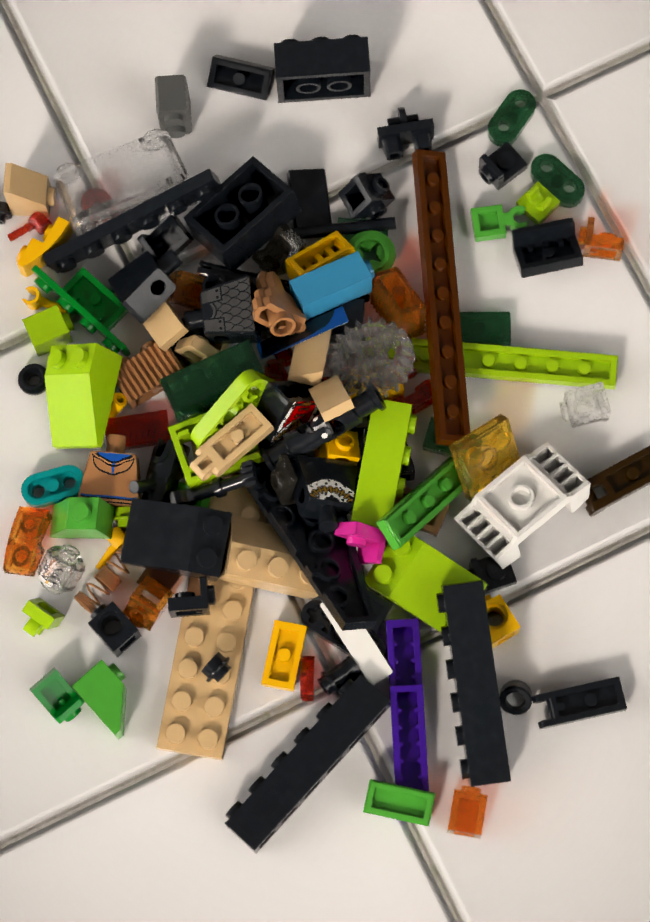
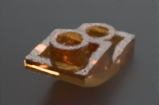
[3,506,52,577]

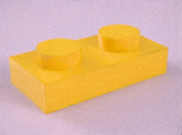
[261,620,307,692]

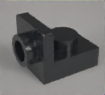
[478,142,528,190]
[467,556,517,594]
[168,576,216,618]

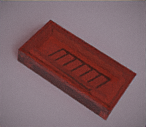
[105,410,171,450]

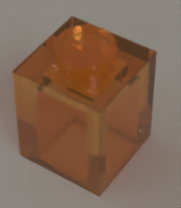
[447,786,488,839]

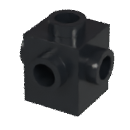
[338,172,395,219]

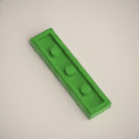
[376,455,472,550]

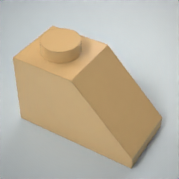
[3,163,56,217]

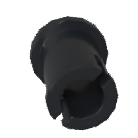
[317,656,361,696]

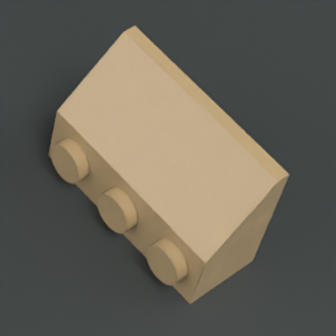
[218,516,319,600]

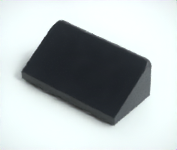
[207,55,275,100]

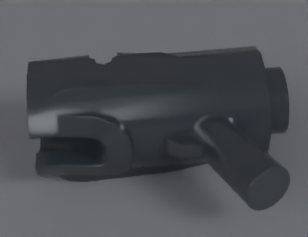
[129,438,190,503]

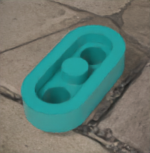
[21,465,84,508]

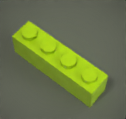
[351,399,417,529]

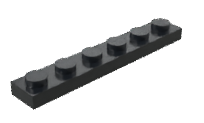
[42,169,223,273]

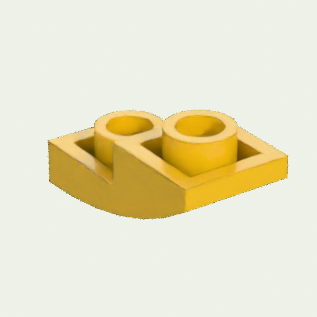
[17,216,73,277]

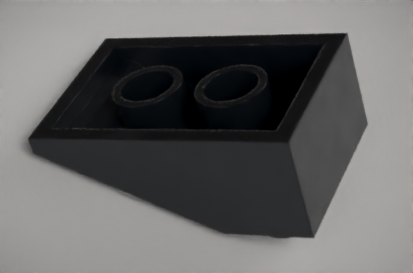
[120,498,232,582]

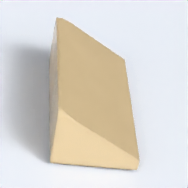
[287,329,332,386]

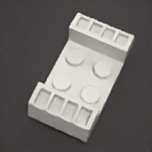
[454,442,591,569]

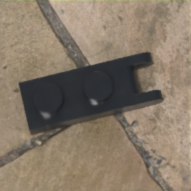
[532,677,627,729]

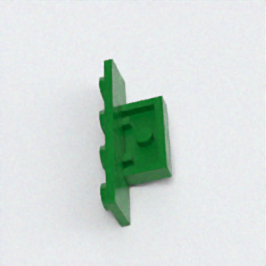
[31,265,131,357]

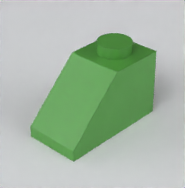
[50,497,115,539]
[72,660,127,740]

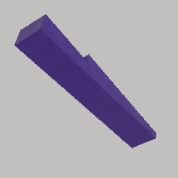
[386,618,431,819]

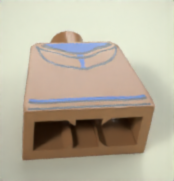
[78,434,142,507]

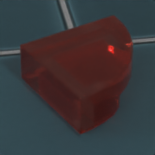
[300,656,315,701]

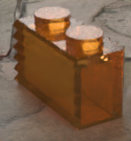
[370,267,427,342]

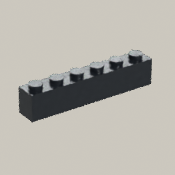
[436,580,511,787]
[225,675,390,854]

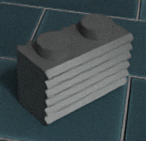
[155,75,192,138]

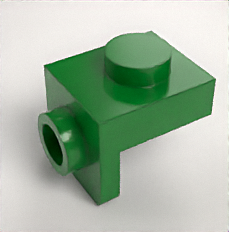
[29,668,84,724]

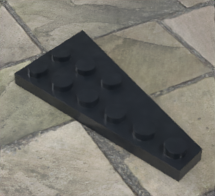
[236,460,377,631]

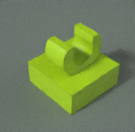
[516,181,561,225]
[22,597,65,637]

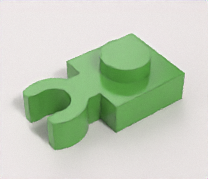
[470,204,528,242]

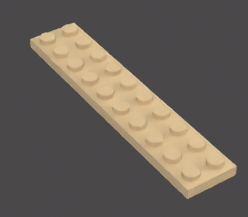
[156,447,268,761]

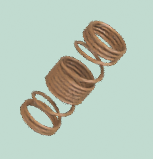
[74,545,130,614]

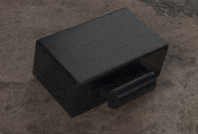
[287,169,332,228]

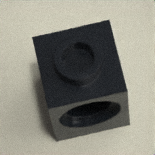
[88,601,142,657]

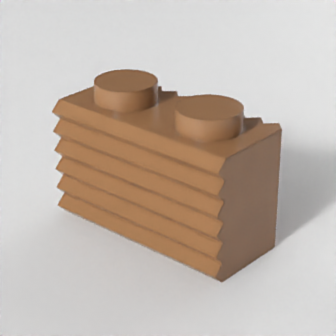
[116,340,186,410]

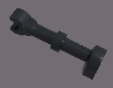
[169,460,265,506]

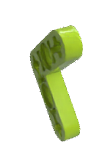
[190,369,275,447]

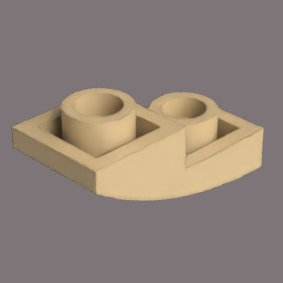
[143,300,189,352]
[308,375,355,423]

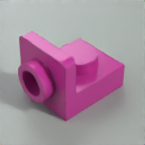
[334,521,386,564]

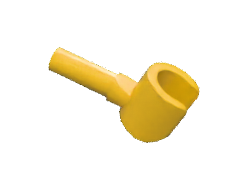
[22,286,66,313]
[95,526,125,570]

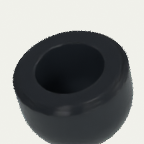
[499,680,532,715]

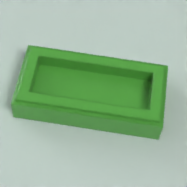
[363,779,436,826]

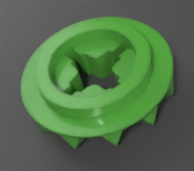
[349,230,396,278]

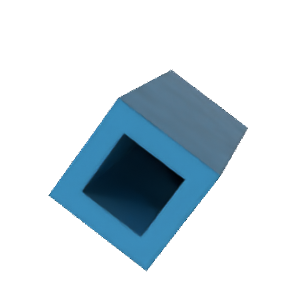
[289,251,375,320]

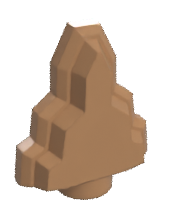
[252,271,306,337]

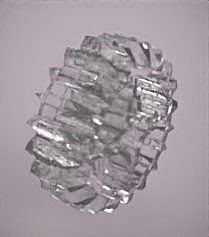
[328,317,416,398]

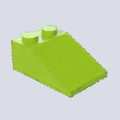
[44,343,123,449]
[365,536,488,633]

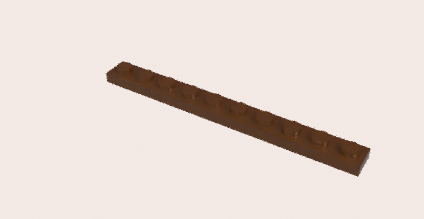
[412,149,471,447]

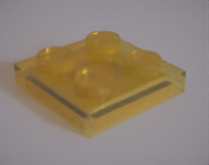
[449,414,520,501]

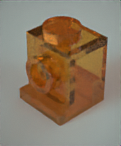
[123,575,174,631]

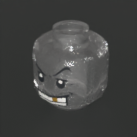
[37,544,86,594]

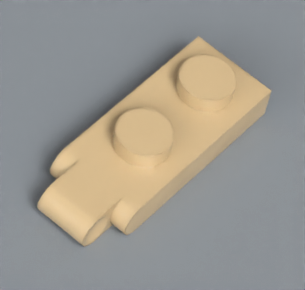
[189,403,274,481]

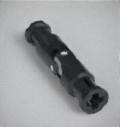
[260,383,386,473]

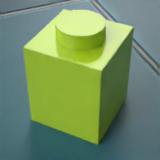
[22,305,75,357]

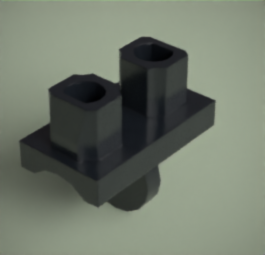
[377,107,434,160]

